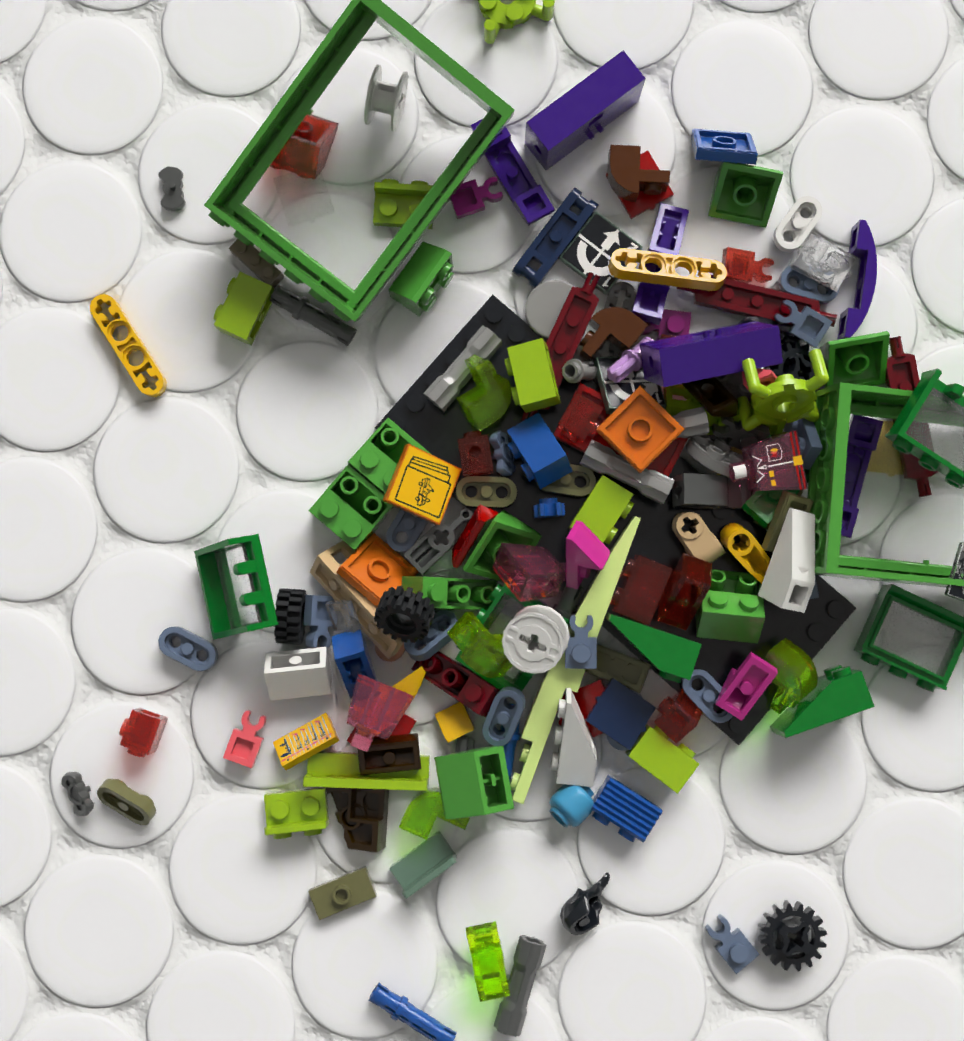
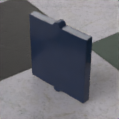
[585,678,657,750]

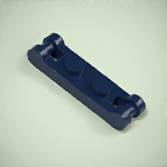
[512,188,599,288]

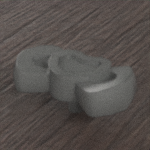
[158,166,186,212]
[61,772,94,816]

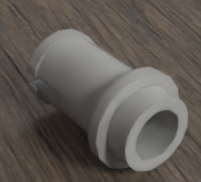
[562,359,597,383]

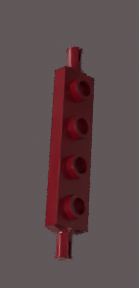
[520,272,600,421]
[676,274,837,327]
[885,336,938,497]

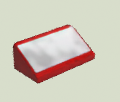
[452,504,499,568]

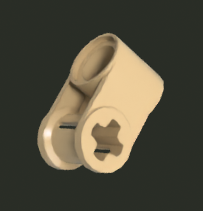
[672,512,725,570]

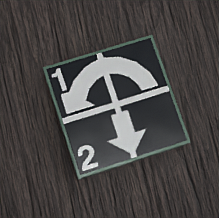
[559,211,643,295]
[594,356,666,414]

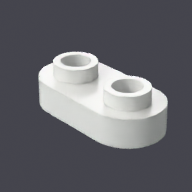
[773,196,822,252]

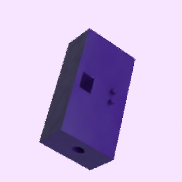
[525,50,646,171]
[640,321,783,387]

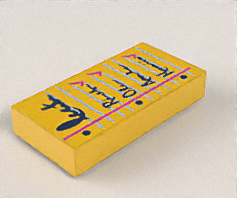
[273,713,340,770]

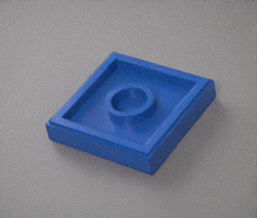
[691,128,758,165]

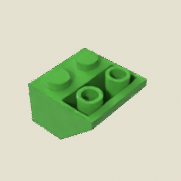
[388,241,454,317]
[348,418,432,508]
[308,465,393,551]
[695,568,765,644]
[434,745,514,820]

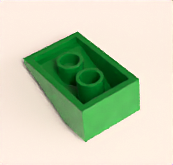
[605,612,702,683]
[770,665,875,738]

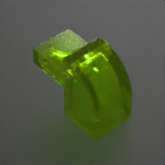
[457,354,512,431]
[447,612,513,678]
[765,638,818,714]
[399,787,470,840]
[466,921,511,1002]

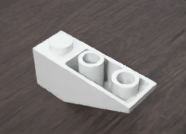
[758,508,815,613]
[551,688,597,787]

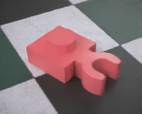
[223,710,267,768]

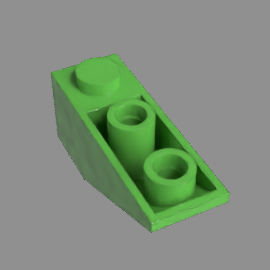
[402,576,497,610]

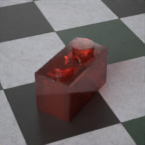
[657,553,712,630]
[610,555,673,626]

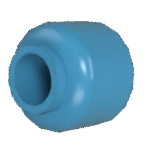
[549,784,594,828]

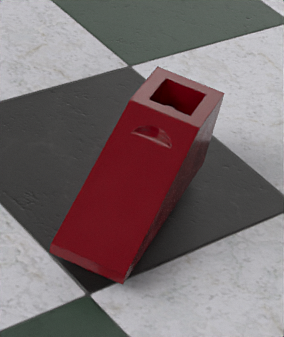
[411,645,507,718]

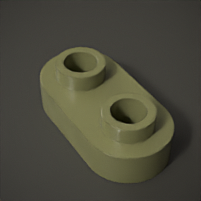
[536,464,596,497]
[456,476,517,508]
[97,779,156,825]

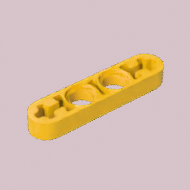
[608,248,727,291]
[90,294,167,397]

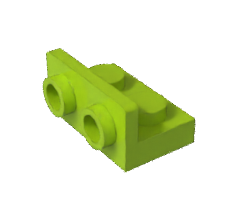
[373,179,433,229]
[264,787,330,839]

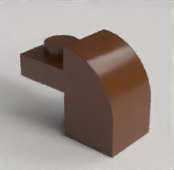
[607,145,670,202]
[580,307,648,361]

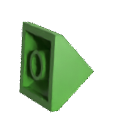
[708,162,783,228]
[819,331,890,388]
[463,509,542,582]

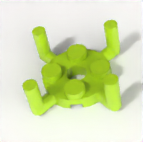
[478,0,555,44]
[737,349,829,431]

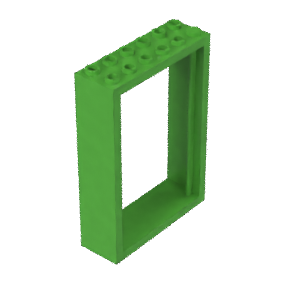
[204,0,515,323]
[807,382,964,589]

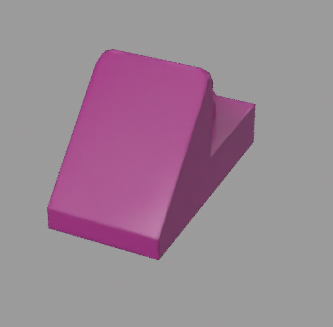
[566,520,610,589]
[716,652,778,721]

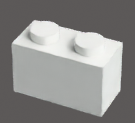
[264,647,332,701]

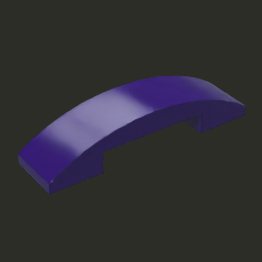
[471,119,555,226]
[837,219,877,340]
[841,414,884,538]

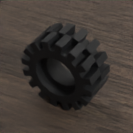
[374,586,435,643]
[274,588,307,645]

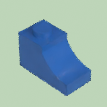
[331,628,380,703]

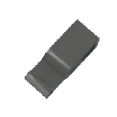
[672,473,752,510]
[403,508,473,575]

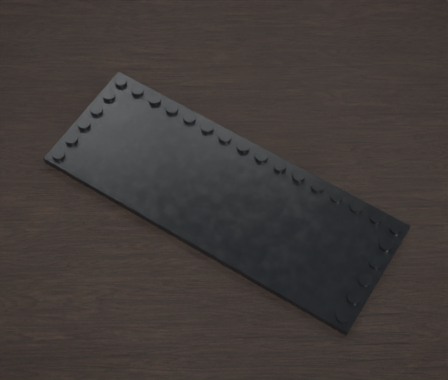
[375,294,856,745]

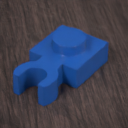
[533,498,565,518]

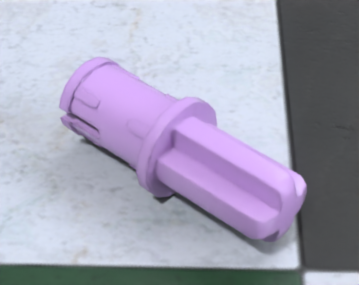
[607,337,654,383]

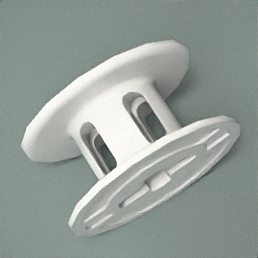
[364,64,409,131]
[502,604,570,674]

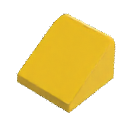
[435,702,475,743]

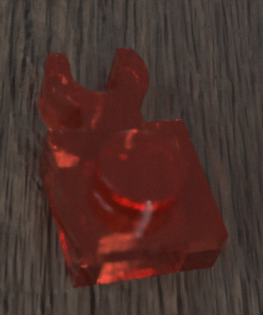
[722,247,774,283]

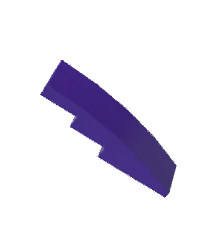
[632,203,689,325]

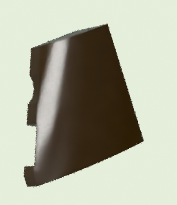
[326,787,389,852]

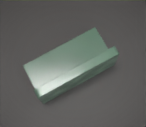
[389,831,457,899]

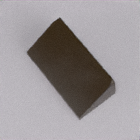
[682,377,738,417]
[357,733,421,776]

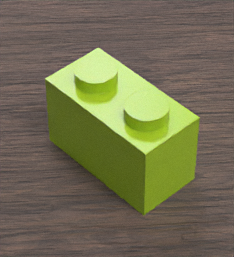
[213,271,275,346]
[505,338,561,413]
[568,475,634,545]
[625,724,699,794]

